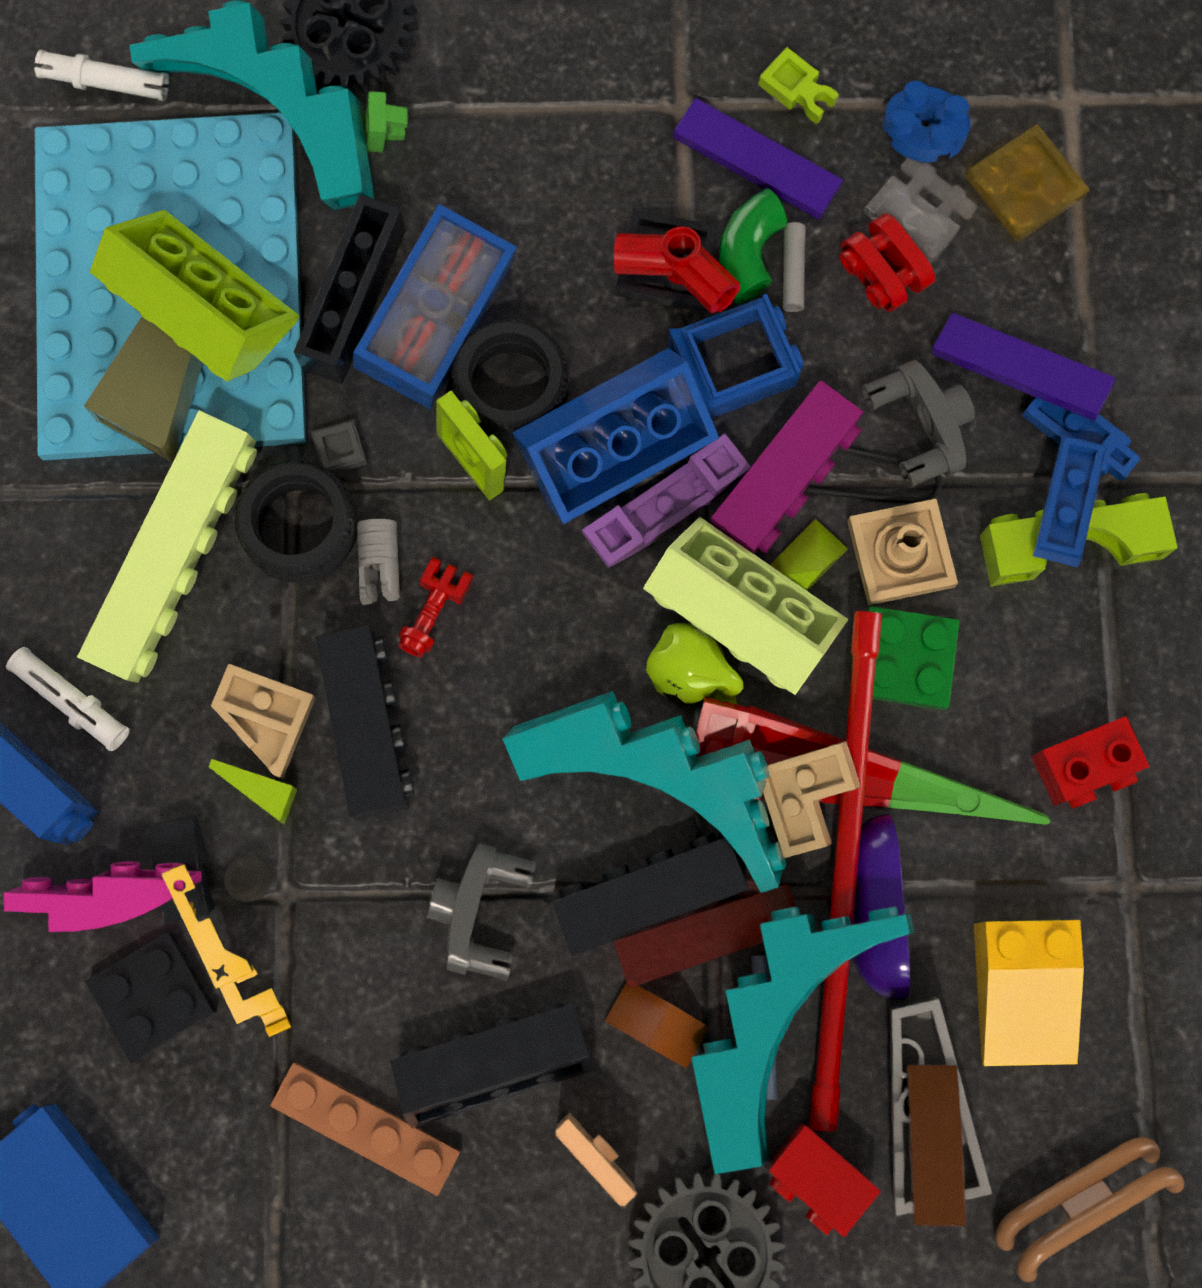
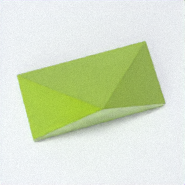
[770,519,848,591]

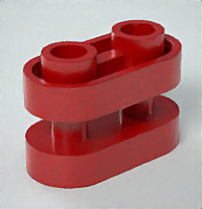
[839,213,935,312]

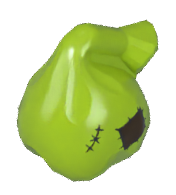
[646,622,744,704]

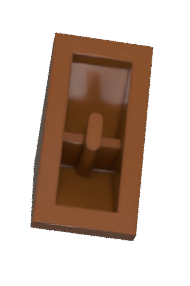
[605,980,709,1069]

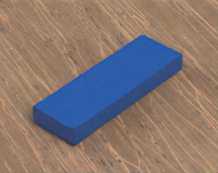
[1033,435,1107,567]

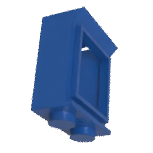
[667,294,804,419]

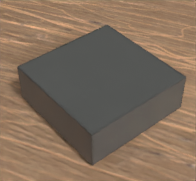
[311,419,367,474]

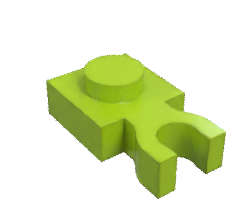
[758,47,839,125]

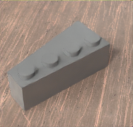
[889,996,992,1216]

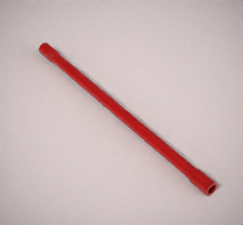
[809,611,882,1132]

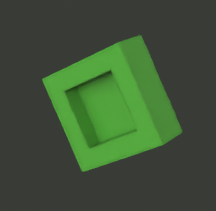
[365,91,407,152]

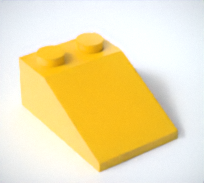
[974,920,1084,1066]

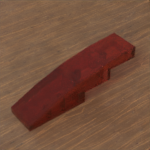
[613,884,796,988]

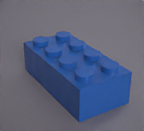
[512,348,719,524]

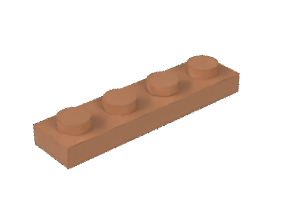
[270,1062,462,1196]

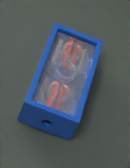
[353,204,517,410]

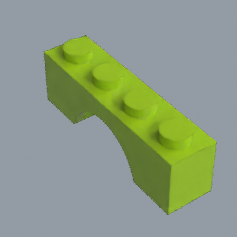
[980,493,1178,587]

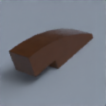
[907,1065,966,1226]

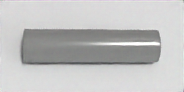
[783,222,805,312]

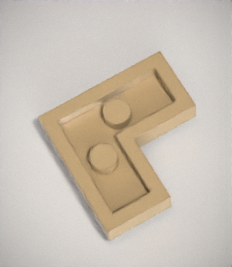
[763,741,861,858]

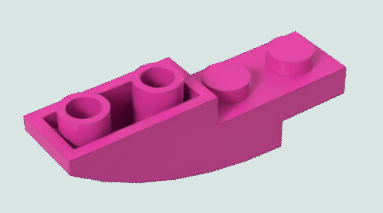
[4,861,202,932]

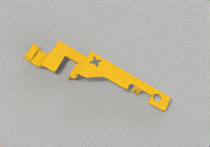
[162,864,291,1037]

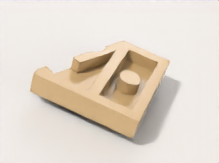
[211,664,316,779]

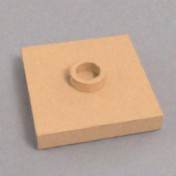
[555,1113,636,1206]

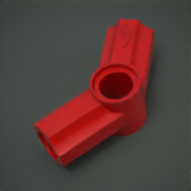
[614,226,740,314]

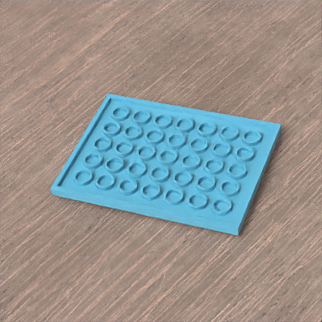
[35,113,307,460]

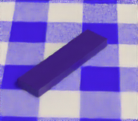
[673,98,843,220]
[932,313,1116,421]

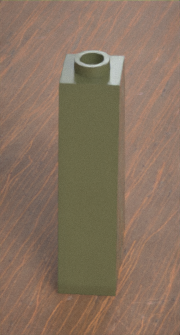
[84,317,203,462]

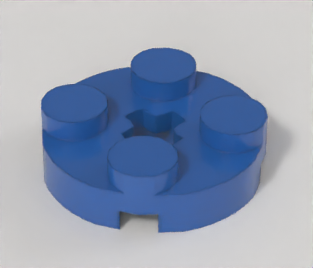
[882,81,971,163]

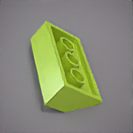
[89,209,300,382]

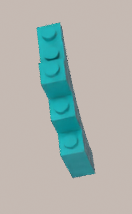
[129,1,374,210]
[503,691,786,893]
[691,907,914,1174]

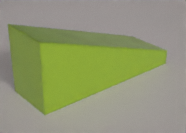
[209,759,297,824]

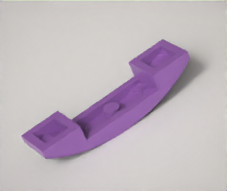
[582,434,751,568]

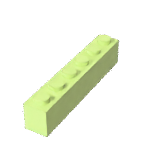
[77,410,257,683]

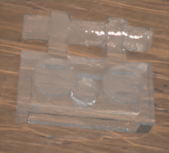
[864,158,978,264]

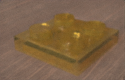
[966,124,1090,242]

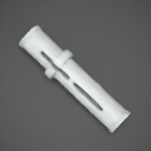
[35,50,169,101]
[6,647,130,751]

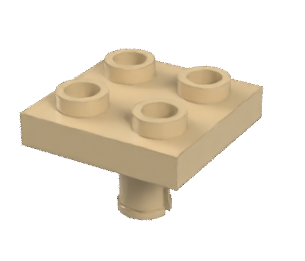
[847,499,958,606]

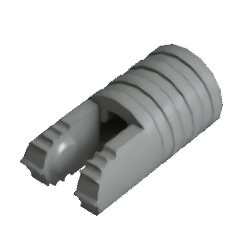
[357,519,400,605]

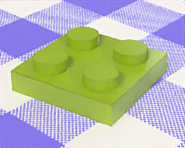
[436,391,507,501]

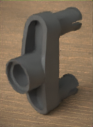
[861,360,975,489]
[426,842,536,981]

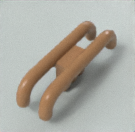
[995,1137,1184,1283]

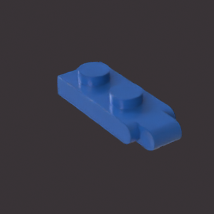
[1022,397,1140,481]

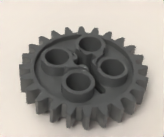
[628,1171,785,1288]

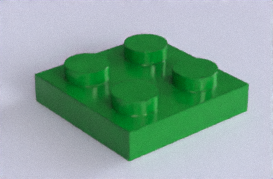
[868,606,960,711]

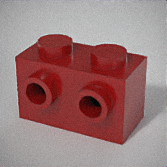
[1031,716,1150,809]
[764,1122,881,1237]

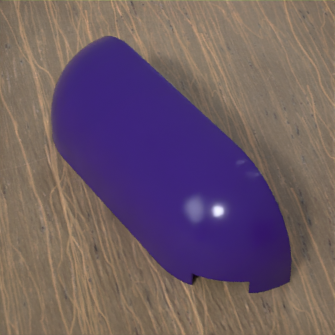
[853,814,910,1000]

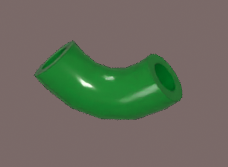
[719,188,787,305]

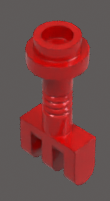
[398,557,474,658]

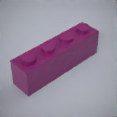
[710,380,863,554]

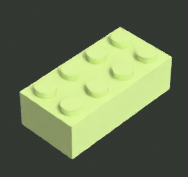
[643,517,848,695]

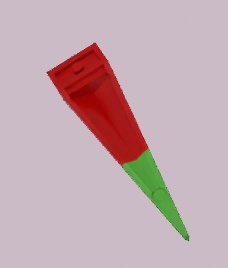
[696,697,1051,825]

